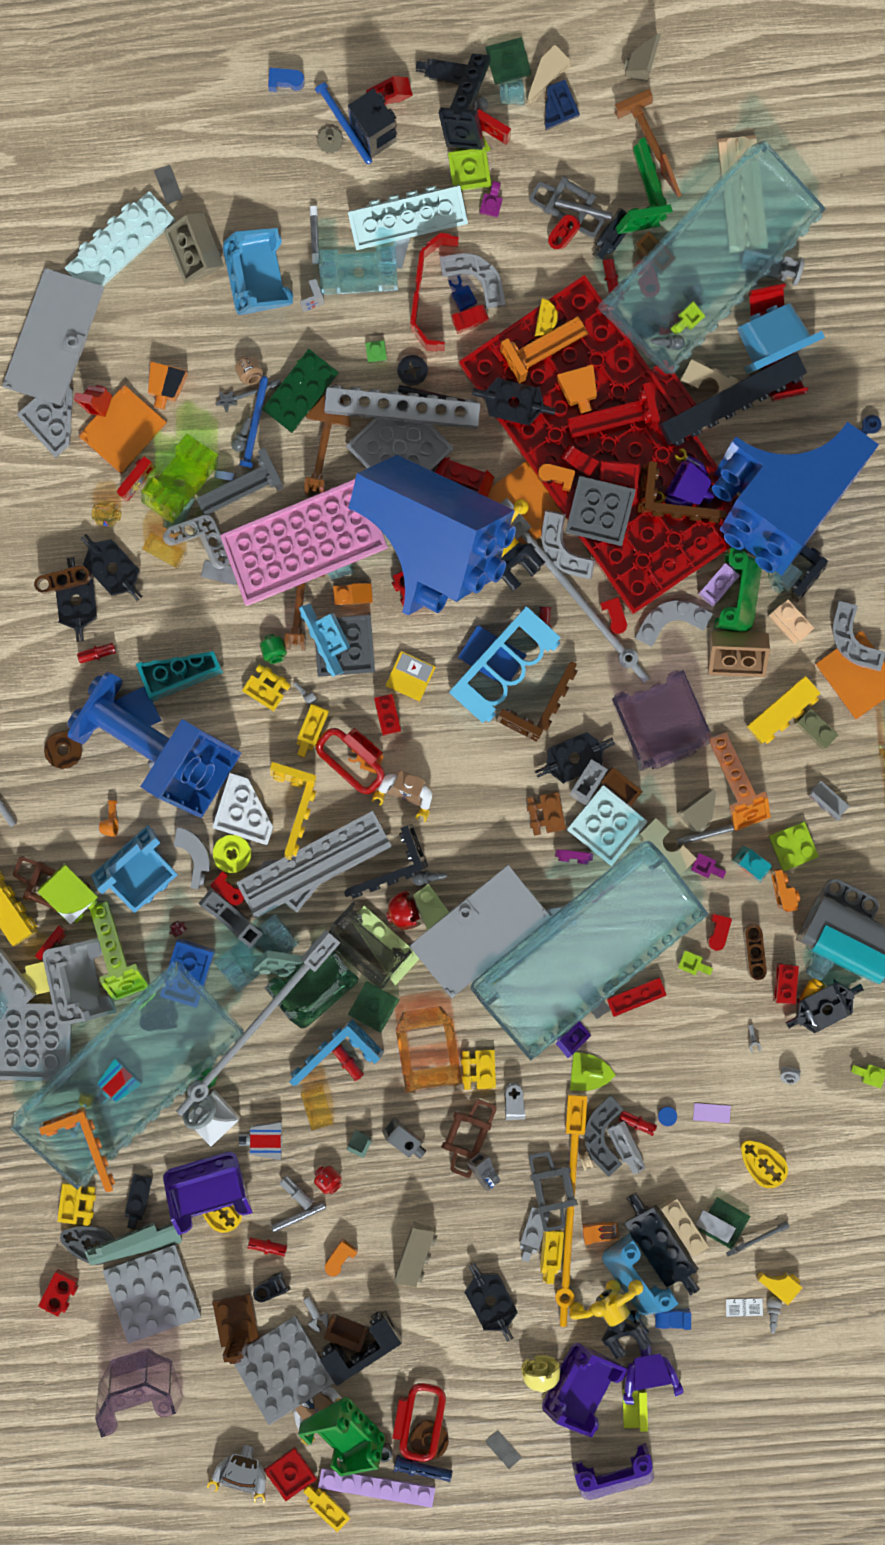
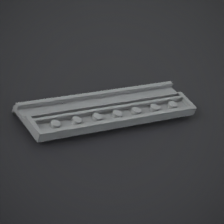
[237,811,392,918]

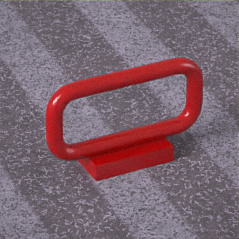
[316,727,385,794]
[392,1383,446,1462]

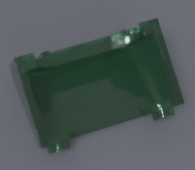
[265,941,359,1029]

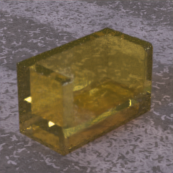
[142,532,187,570]
[301,1085,334,1131]

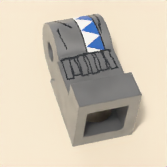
[467,1152,500,1191]

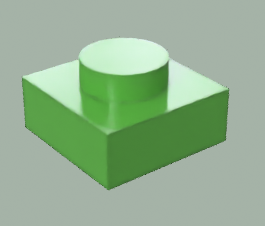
[365,340,387,363]

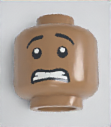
[235,355,263,385]

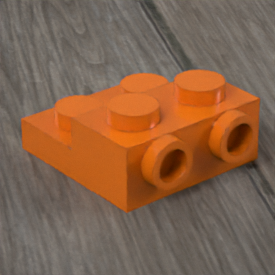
[770,869,800,912]

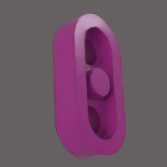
[555,849,593,865]

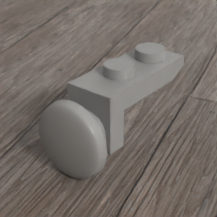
[740,250,804,285]

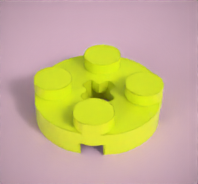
[213,835,251,873]

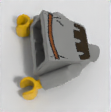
[207,1445,267,1503]

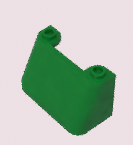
[714,548,762,632]

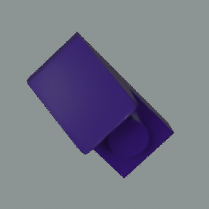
[556,1021,592,1058]

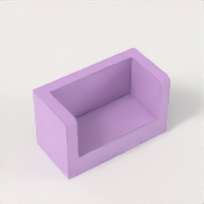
[698,563,740,607]

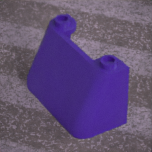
[542,1342,628,1438]
[572,1443,654,1500]

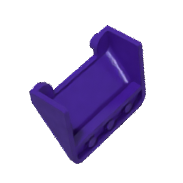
[163,1152,253,1235]

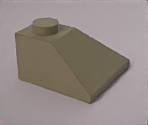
[623,33,661,82]

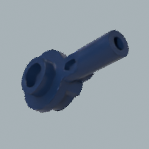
[860,415,882,435]

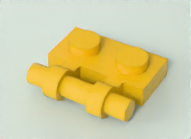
[242,664,291,712]
[460,1049,496,1090]
[57,1182,96,1226]

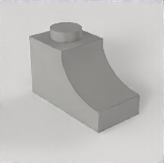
[570,759,608,805]

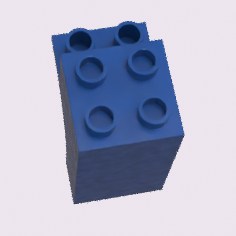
[712,422,879,575]
[348,455,516,616]

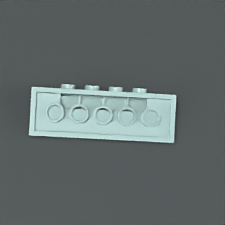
[347,185,468,250]
[65,191,176,286]

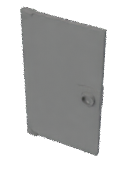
[2,268,105,406]
[409,865,551,998]

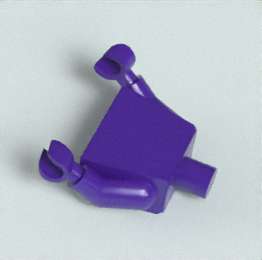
[623,1344,684,1405]

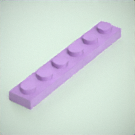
[318,1467,435,1508]

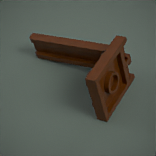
[637,461,727,523]
[496,662,578,742]
[212,1293,259,1364]

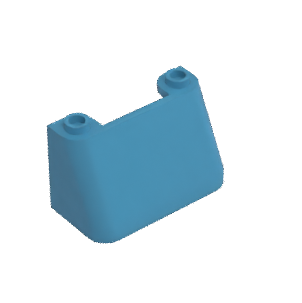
[223,228,293,315]
[602,1233,678,1315]

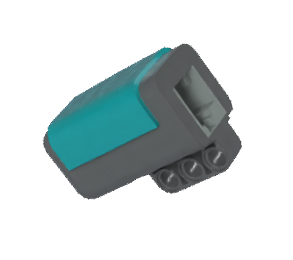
[796,879,885,984]

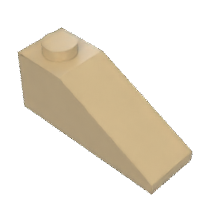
[527,45,571,106]

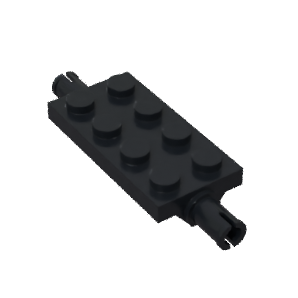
[624,1192,700,1296]

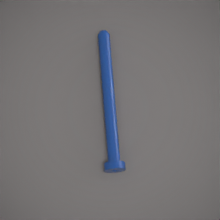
[315,82,372,165]
[239,376,268,468]

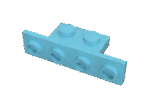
[299,604,350,677]

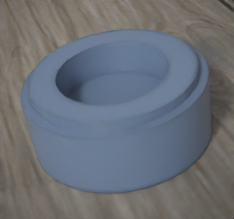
[214,470,234,481]

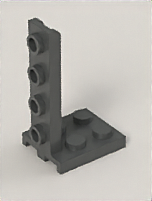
[196,448,284,515]

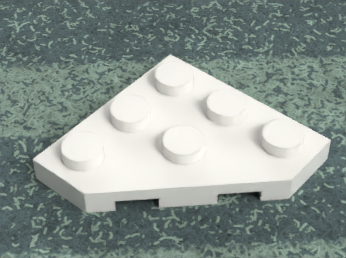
[212,773,273,845]

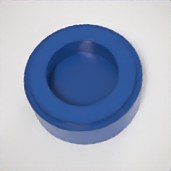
[658,1106,677,1126]

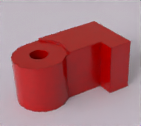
[451,304,490,335]
[560,445,599,478]
[599,597,627,635]
[210,871,244,905]
[707,913,732,951]

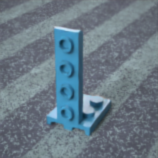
[289,1019,384,1086]

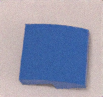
[114,686,162,726]

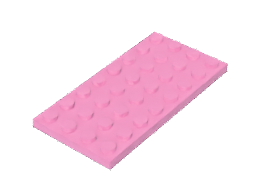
[220,479,388,606]

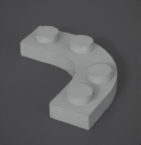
[440,253,505,309]
[542,510,595,579]
[635,601,713,647]
[832,601,885,671]

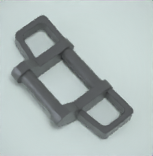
[529,176,604,239]
[528,1152,578,1232]

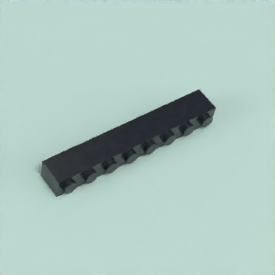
[658,352,807,447]

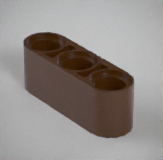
[34,566,91,594]
[743,924,767,980]

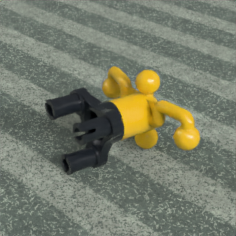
[500,499,546,592]
[569,1280,652,1359]

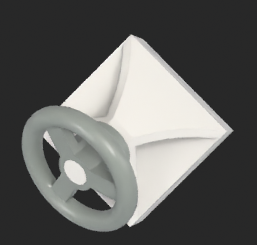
[183,1089,241,1146]

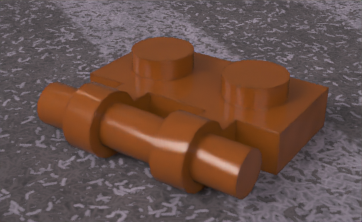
[526,792,566,836]

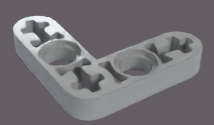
[163,515,230,569]

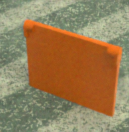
[78,385,167,474]
[487,462,566,544]
[815,631,885,720]

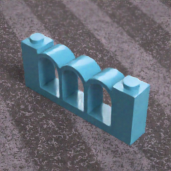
[449,606,561,723]

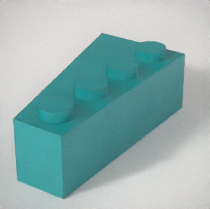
[135,651,224,702]

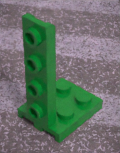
[616,138,673,234]

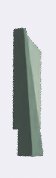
[84,1222,182,1265]

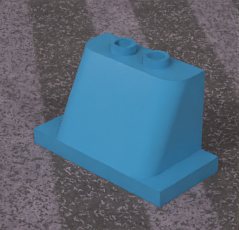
[737,303,825,374]
[91,825,178,913]

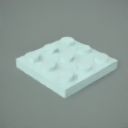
[567,785,648,866]

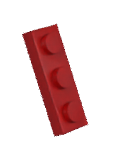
[606,977,667,1017]

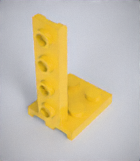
[270,762,317,860]

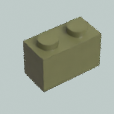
[794,709,838,749]

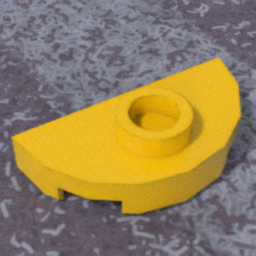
[535,298,557,337]

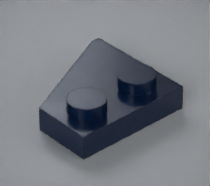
[545,80,580,130]

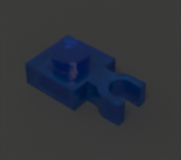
[448,276,477,312]

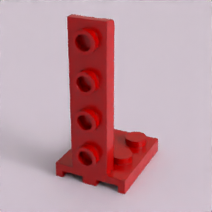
[567,382,660,438]

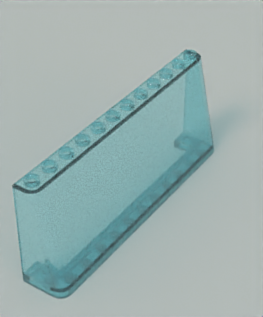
[598,141,826,374]
[471,841,709,1061]
[10,960,244,1190]

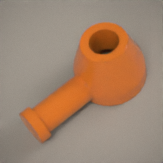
[99,800,119,837]

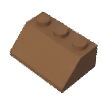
[708,631,770,677]

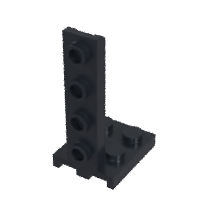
[438,53,491,150]
[792,545,829,603]
[344,824,428,899]

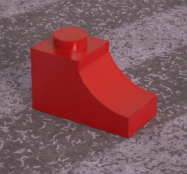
[366,76,413,105]
[73,385,112,417]

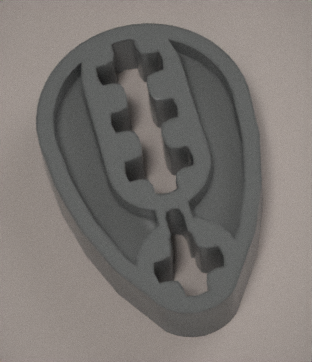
[60,1225,114,1265]

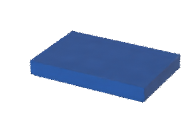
[458,625,527,687]

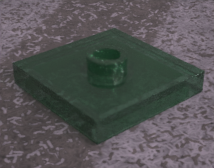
[485,37,532,85]
[348,981,400,1033]
[698,1197,751,1249]

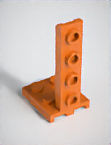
[500,316,588,383]
[709,732,771,832]
[39,1107,116,1192]

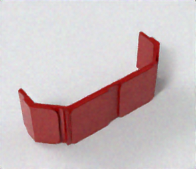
[410,233,459,352]
[748,284,808,402]

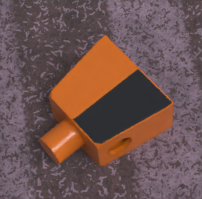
[148,362,188,410]

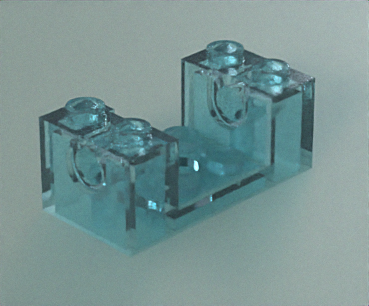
[318,246,398,295]
[214,913,300,992]

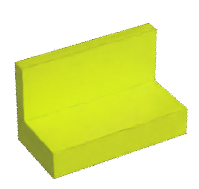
[622,1389,648,1432]

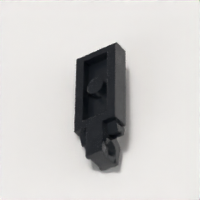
[416,59,467,85]
[592,208,627,260]
[125,1173,153,1229]

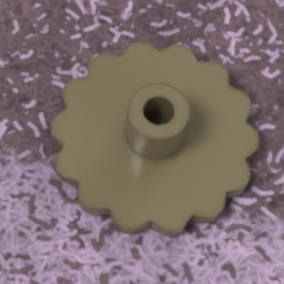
[317,127,343,154]

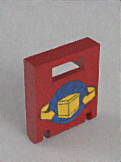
[117,456,156,501]

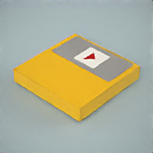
[385,651,436,702]

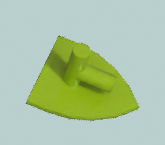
[570,1052,616,1091]

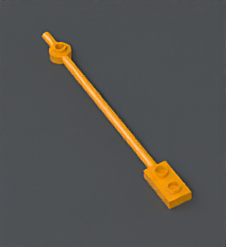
[555,1094,587,1327]

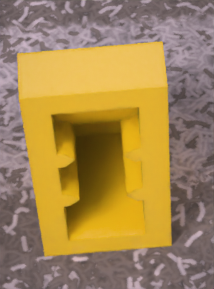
[756,1272,803,1305]

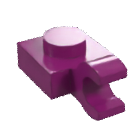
[479,181,503,218]
[691,853,726,879]

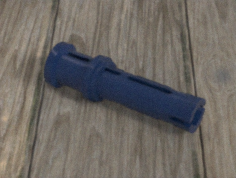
[393,1455,453,1483]

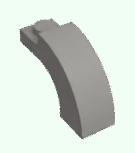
[174,827,211,889]

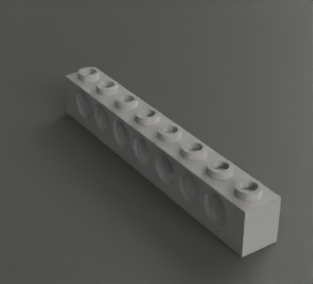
[324,385,480,429]

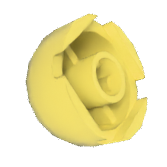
[521,1355,560,1392]

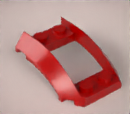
[435,457,495,497]

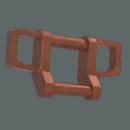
[13,856,91,913]
[441,1099,497,1178]

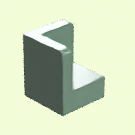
[346,1129,373,1158]

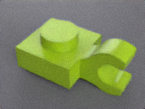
[670,301,705,335]
[678,950,713,976]
[851,1064,885,1089]

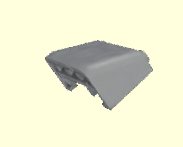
[43,938,117,1025]

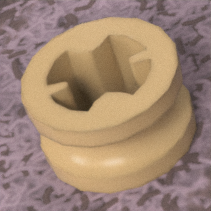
[578,1151,594,1171]

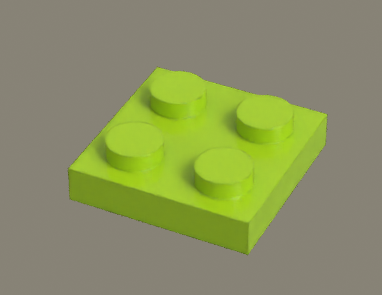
[448,147,491,191]
[768,822,819,872]

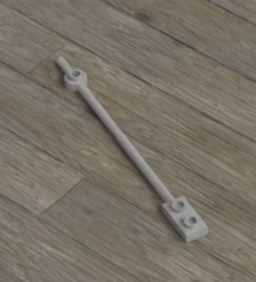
[500,498,649,683]
[176,930,340,1116]

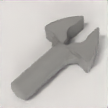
[303,1296,328,1332]

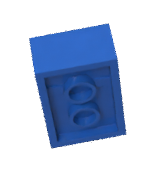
[160,938,216,1008]

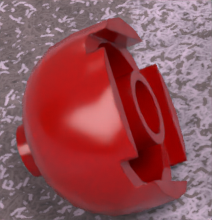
[386,890,421,930]

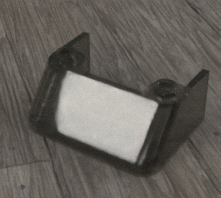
[329,901,412,989]

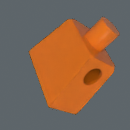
[557,365,597,414]

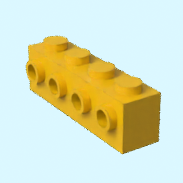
[746,676,821,744]

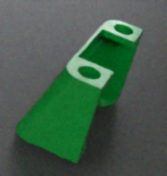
[298,1397,385,1477]

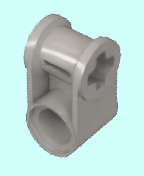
[505,1082,525,1120]

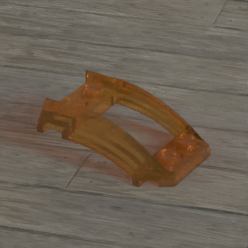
[395,1006,463,1094]

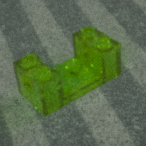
[141,433,218,524]

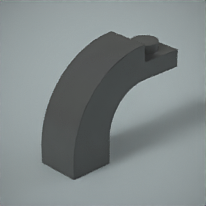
[198,889,263,948]

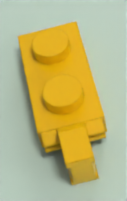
[296,704,329,758]
[540,1230,564,1284]
[303,1485,351,1532]

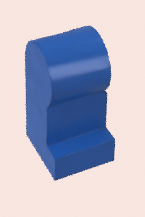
[268,68,305,92]
[655,1309,691,1330]

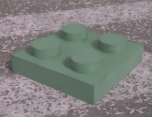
[253,951,303,977]

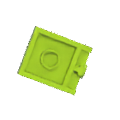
[90,901,150,1001]

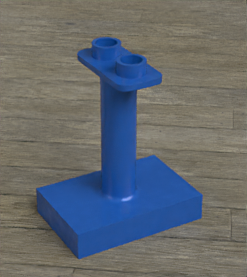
[68,672,242,818]

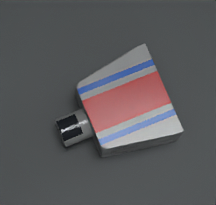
[239,1121,282,1160]

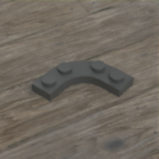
[584,1095,624,1177]

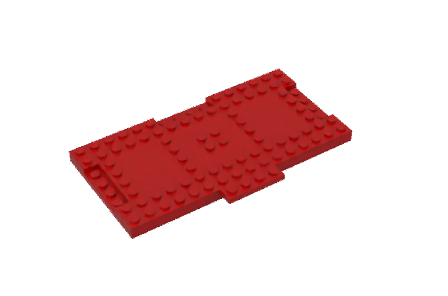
[458,275,739,615]

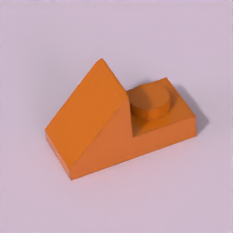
[333,583,373,606]

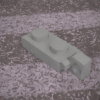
[607,1121,645,1175]
[520,1206,550,1262]

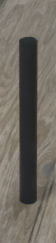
[398,385,465,402]

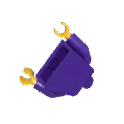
[653,449,714,507]

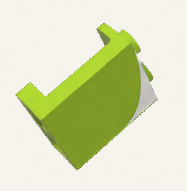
[37,863,98,924]

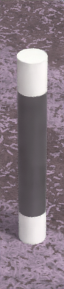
[310,206,320,265]

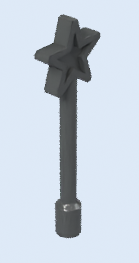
[215,379,281,413]
[726,1221,790,1257]

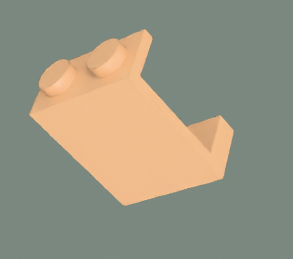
[768,600,814,644]

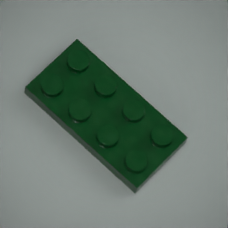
[262,349,339,433]

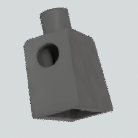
[383,1117,426,1159]

